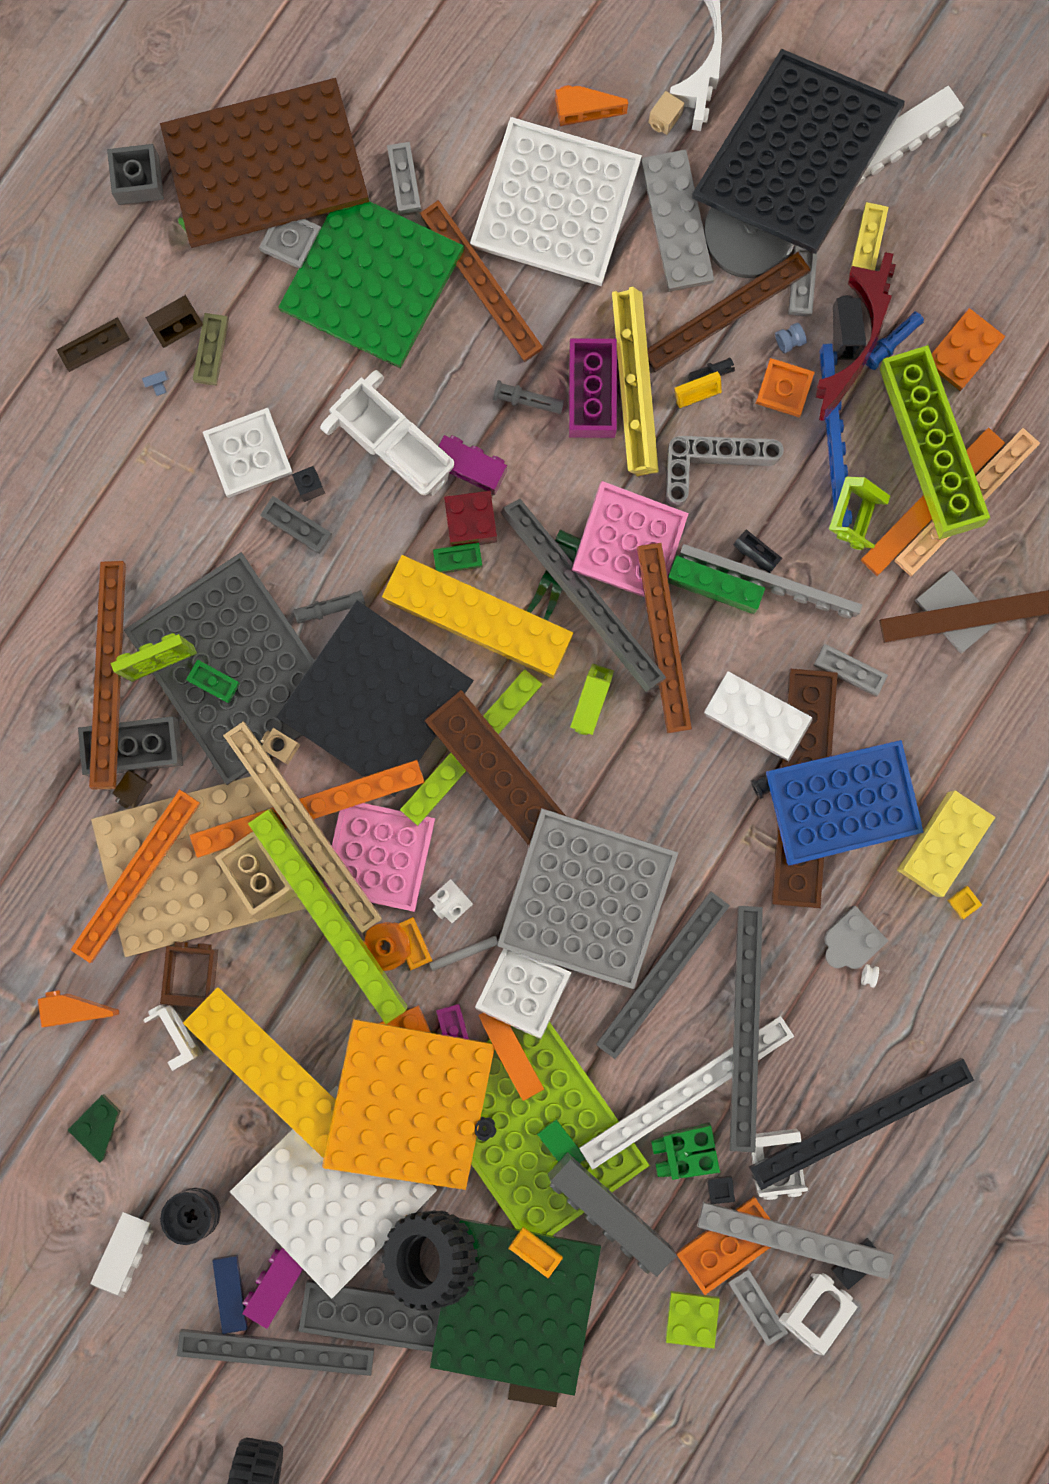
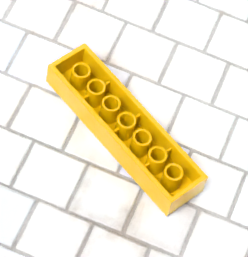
[382,555,573,679]
[183,987,336,1158]

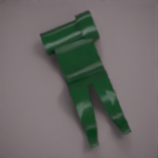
[527,529,582,621]

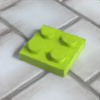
[665,1291,720,1349]

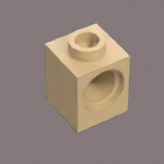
[648,91,685,135]
[261,728,300,765]

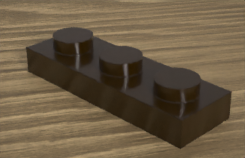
[56,317,130,372]

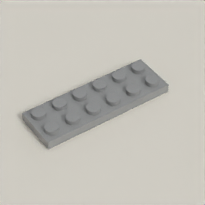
[641,150,714,292]

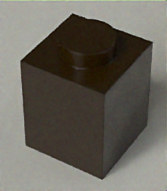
[111,770,152,809]

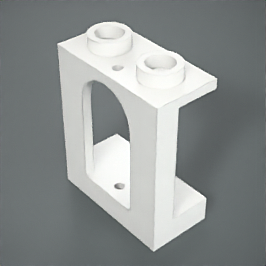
[144,1004,203,1071]
[751,1129,808,1200]
[778,1273,857,1355]

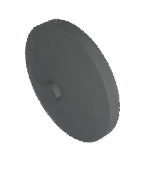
[704,207,794,278]

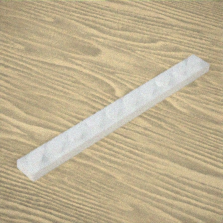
[579,1016,794,1170]

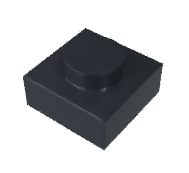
[707,1176,735,1204]

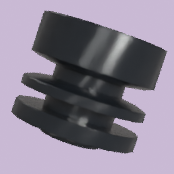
[160,1187,221,1245]

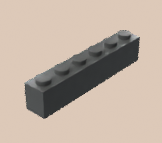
[548,1152,677,1277]

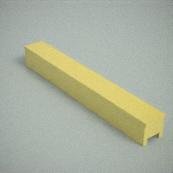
[612,287,659,477]

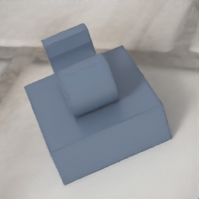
[142,370,169,396]

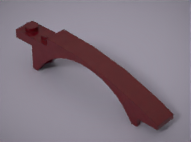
[815,252,896,421]

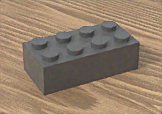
[78,716,183,777]

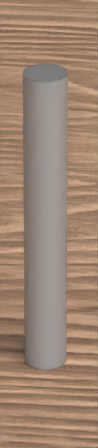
[429,936,498,971]

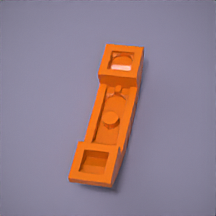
[478,1013,545,1101]

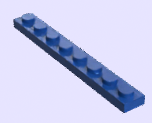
[819,344,852,527]

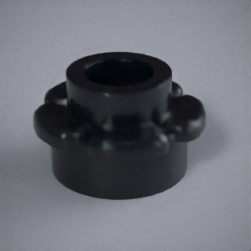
[475,1116,496,1141]

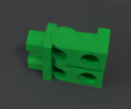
[651,1122,720,1180]

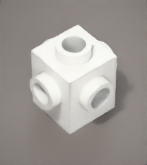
[429,879,473,923]

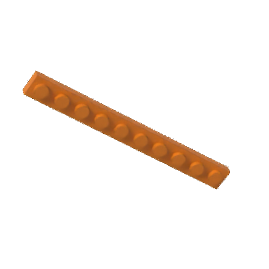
[189,760,425,858]

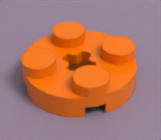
[363,922,411,971]

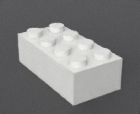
[704,671,812,762]

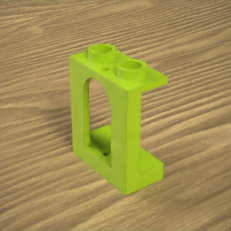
[829,477,890,550]

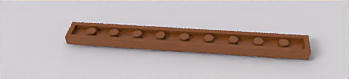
[89,561,126,790]

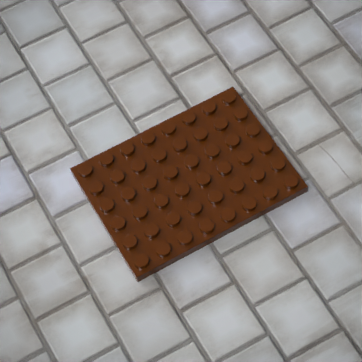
[160,78,370,248]

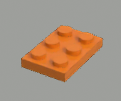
[932,308,1006,391]

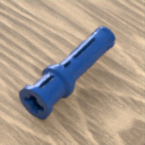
[866,311,924,370]

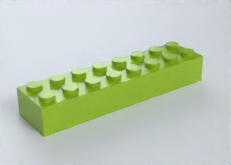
[880,345,990,540]

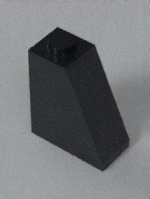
[833,295,866,360]

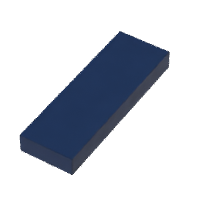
[212,1254,248,1334]

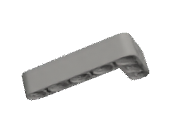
[666,436,784,508]

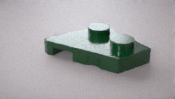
[68,1094,121,1163]

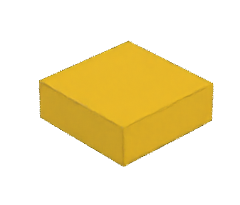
[947,886,982,919]

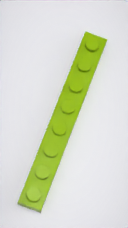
[400,669,542,826]

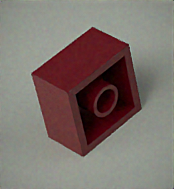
[444,491,497,547]

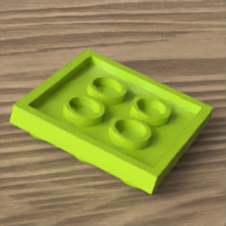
[111,633,197,682]

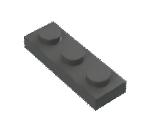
[260,496,332,554]

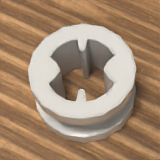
[861,964,879,988]

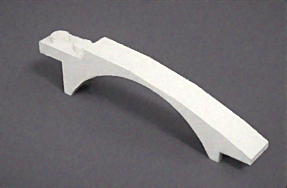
[670,0,722,131]

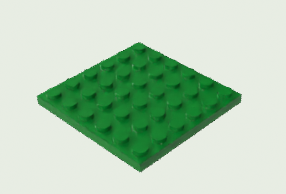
[278,202,464,369]

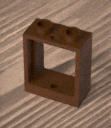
[160,941,219,1007]

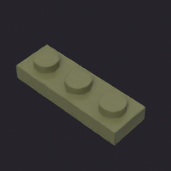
[193,313,229,386]

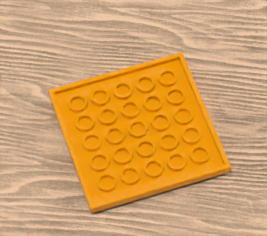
[322,1019,494,1190]

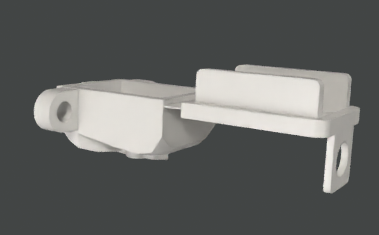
[320,370,454,496]

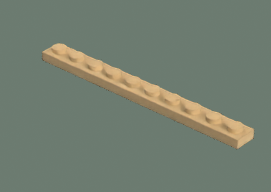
[223,721,382,933]

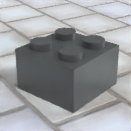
[107,144,164,205]

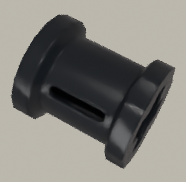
[750,775,770,799]

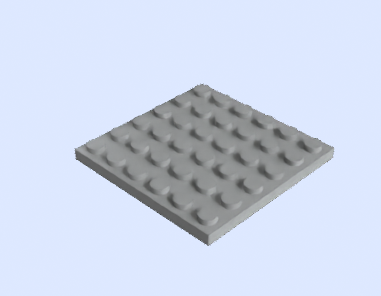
[497,808,678,989]

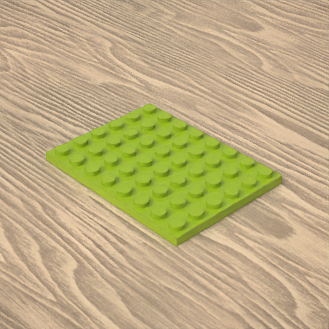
[471,1021,650,1236]

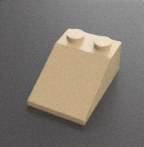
[215,832,297,921]

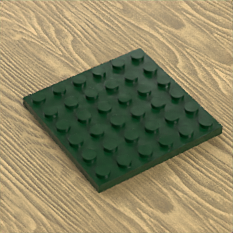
[430,1218,601,1396]

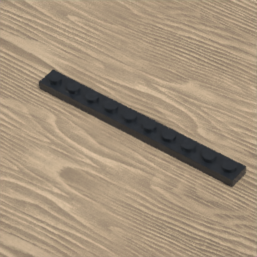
[749,1058,975,1190]

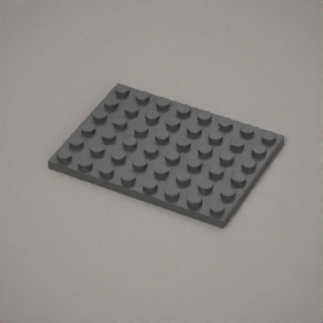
[124,552,315,785]

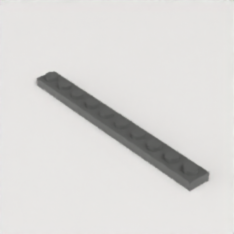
[500,499,666,693]
[729,906,763,1153]

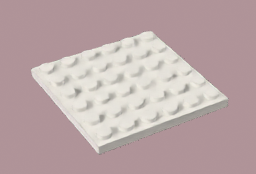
[470,117,642,286]
[230,1086,437,1299]

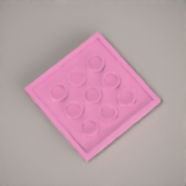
[571,481,689,597]
[323,803,435,912]

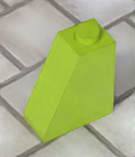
[570,663,614,735]

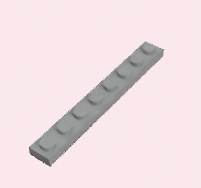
[679,544,862,619]
[697,1202,894,1279]

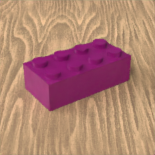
[569,338,617,438]

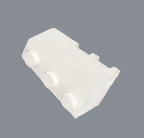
[90,1212,154,1298]

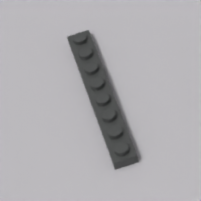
[596,891,730,1059]
[177,1329,375,1376]

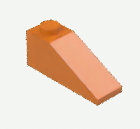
[555,85,628,126]
[38,990,119,1028]

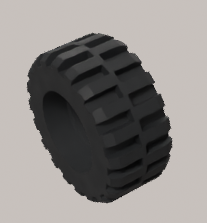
[382,1210,478,1311]
[227,1437,283,1484]

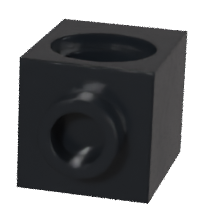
[292,466,326,502]

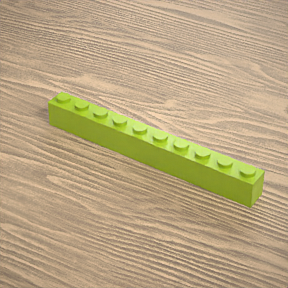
[248,809,408,1024]

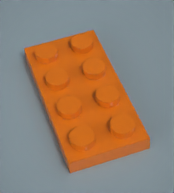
[675,1196,771,1295]

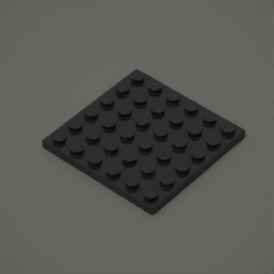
[276,600,474,797]

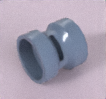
[775,323,807,353]

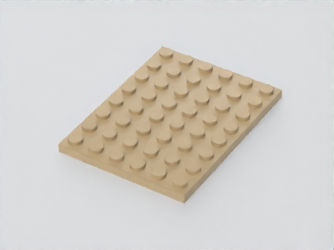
[91,776,306,957]

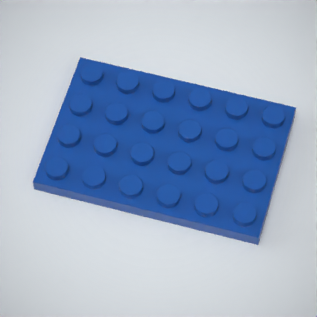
[766,740,924,865]

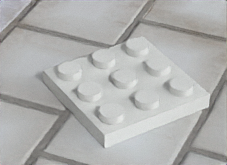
[203,408,293,498]
[475,948,571,1039]

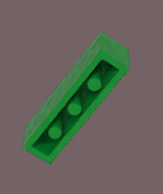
[668,556,765,614]

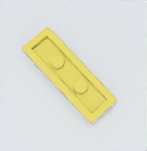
[850,202,889,271]

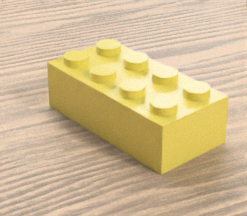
[897,791,995,897]

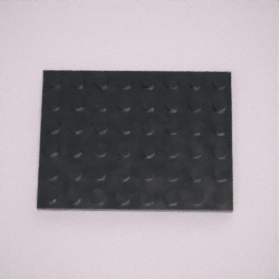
[692,49,905,254]

